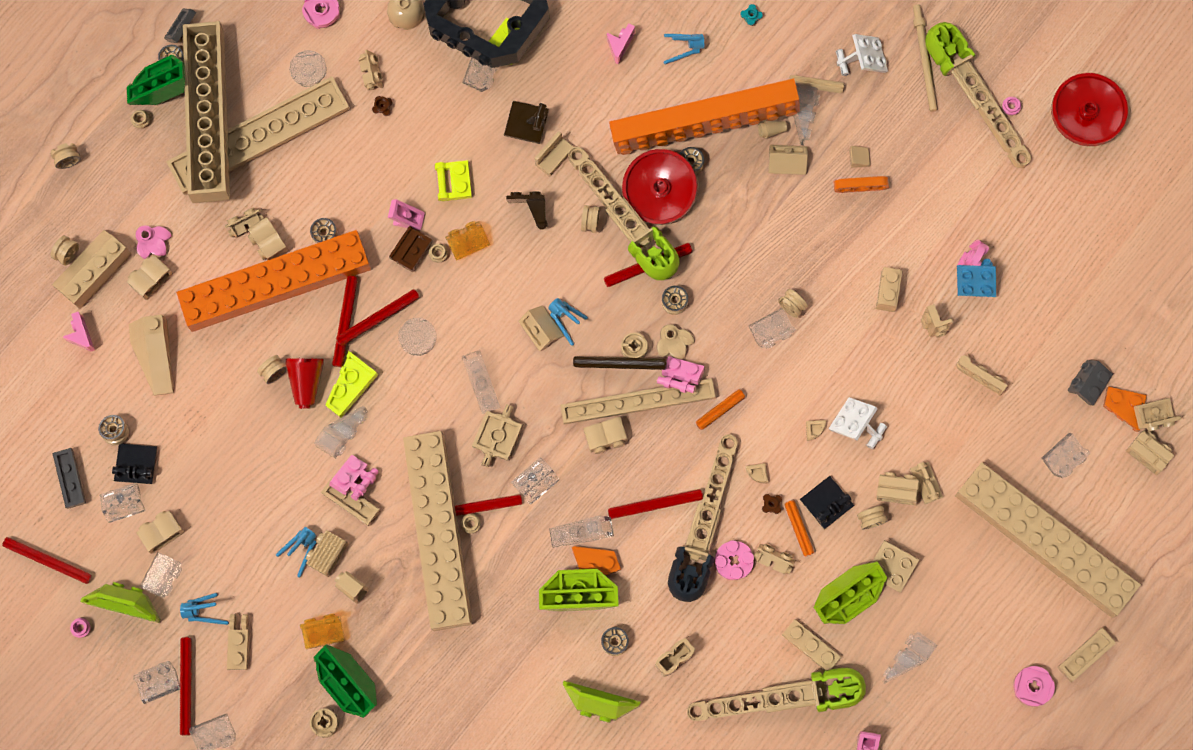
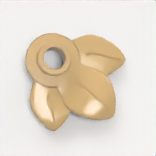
[657,325,694,360]

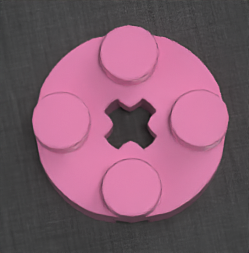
[302,0,340,29]
[957,239,989,266]
[715,540,754,580]
[1013,666,1055,707]

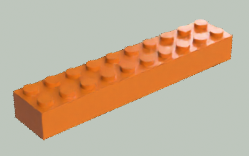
[609,78,800,155]
[176,230,371,332]

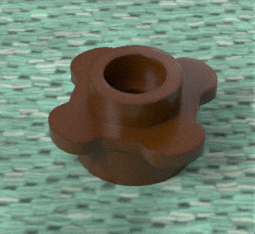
[372,96,393,116]
[762,494,782,514]

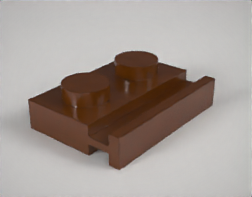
[389,226,433,272]

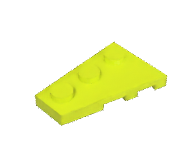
[326,351,378,418]

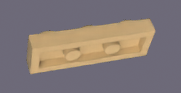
[321,477,380,526]
[782,619,841,670]
[1058,628,1116,682]

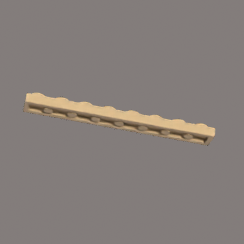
[560,379,715,425]

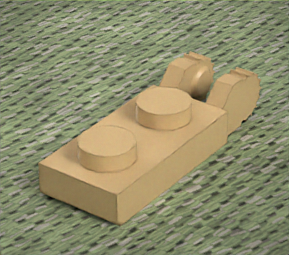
[227,614,249,670]

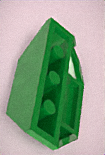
[126,55,185,105]
[313,644,377,718]

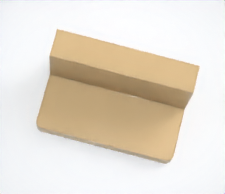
[535,131,573,176]
[769,145,808,175]
[518,306,563,351]

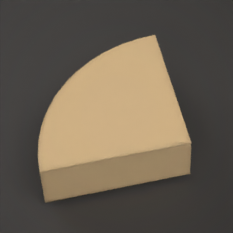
[806,420,826,441]
[746,463,768,484]

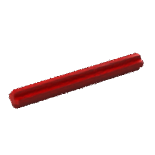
[604,243,692,287]
[332,276,358,368]
[336,289,419,346]
[608,489,703,519]
[455,495,522,516]
[2,537,92,584]
[180,637,192,736]

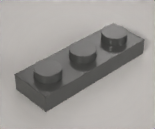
[52,448,86,509]

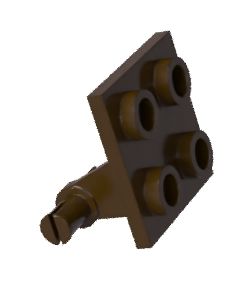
[504,101,549,144]
[506,191,548,230]

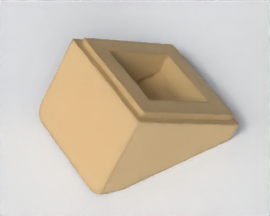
[849,146,870,168]

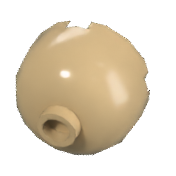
[387,0,424,30]

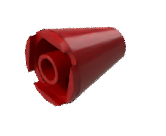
[285,358,324,409]

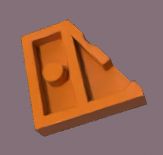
[1103,387,1146,432]
[572,546,621,576]

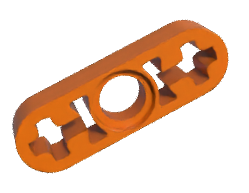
[834,176,889,193]

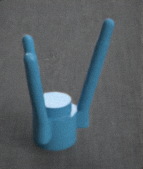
[663,34,705,64]
[548,298,588,346]
[276,527,317,578]
[180,593,229,625]

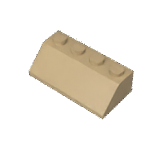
[52,230,131,309]

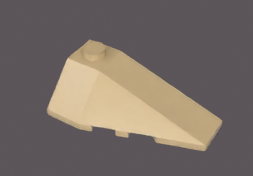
[129,314,174,396]

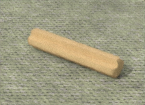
[789,75,844,93]

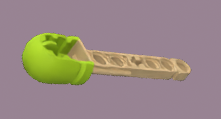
[925,22,1031,168]
[568,147,680,281]
[687,668,866,721]

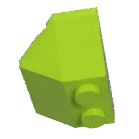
[813,562,887,624]
[539,569,619,611]
[80,582,161,623]
[563,681,641,723]

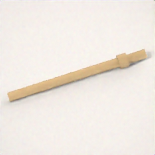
[913,4,937,112]

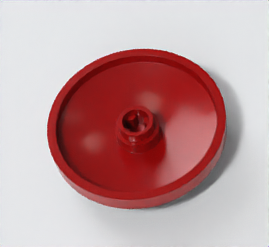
[1051,73,1128,146]
[622,149,698,225]

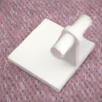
[835,34,888,76]
[829,397,887,449]

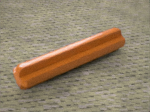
[696,389,745,430]
[785,500,814,556]

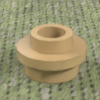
[131,110,150,129]
[429,244,448,263]
[461,514,481,534]

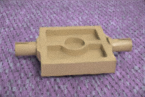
[472,404,523,467]

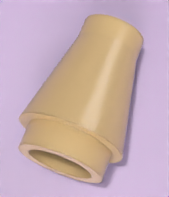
[758,120,787,139]

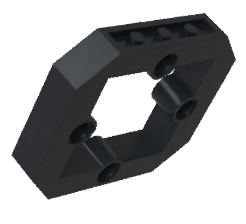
[423,0,550,68]

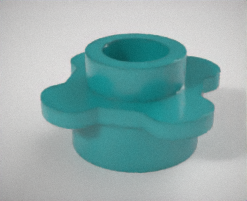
[740,4,763,25]

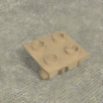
[872,540,919,593]

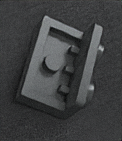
[1068,360,1113,406]

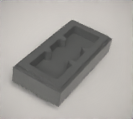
[164,8,196,43]

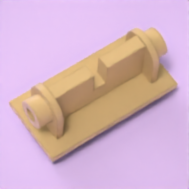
[358,50,383,90]
[225,207,264,238]
[910,462,943,504]
[754,544,796,574]

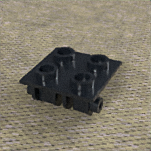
[112,444,157,484]
[800,476,855,529]

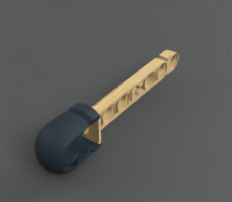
[668,434,737,602]

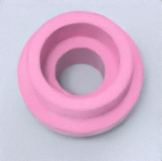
[1002,97,1021,115]
[70,618,91,638]

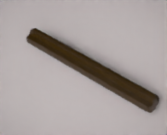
[573,356,667,370]

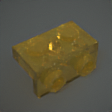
[445,221,490,261]
[300,614,345,650]

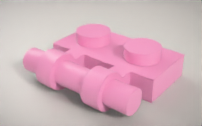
[657,356,705,393]
[329,455,379,501]

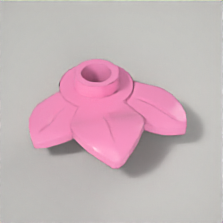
[136,226,172,259]

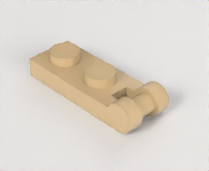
[956,355,1007,395]

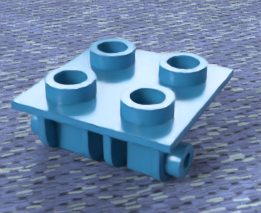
[957,259,996,297]

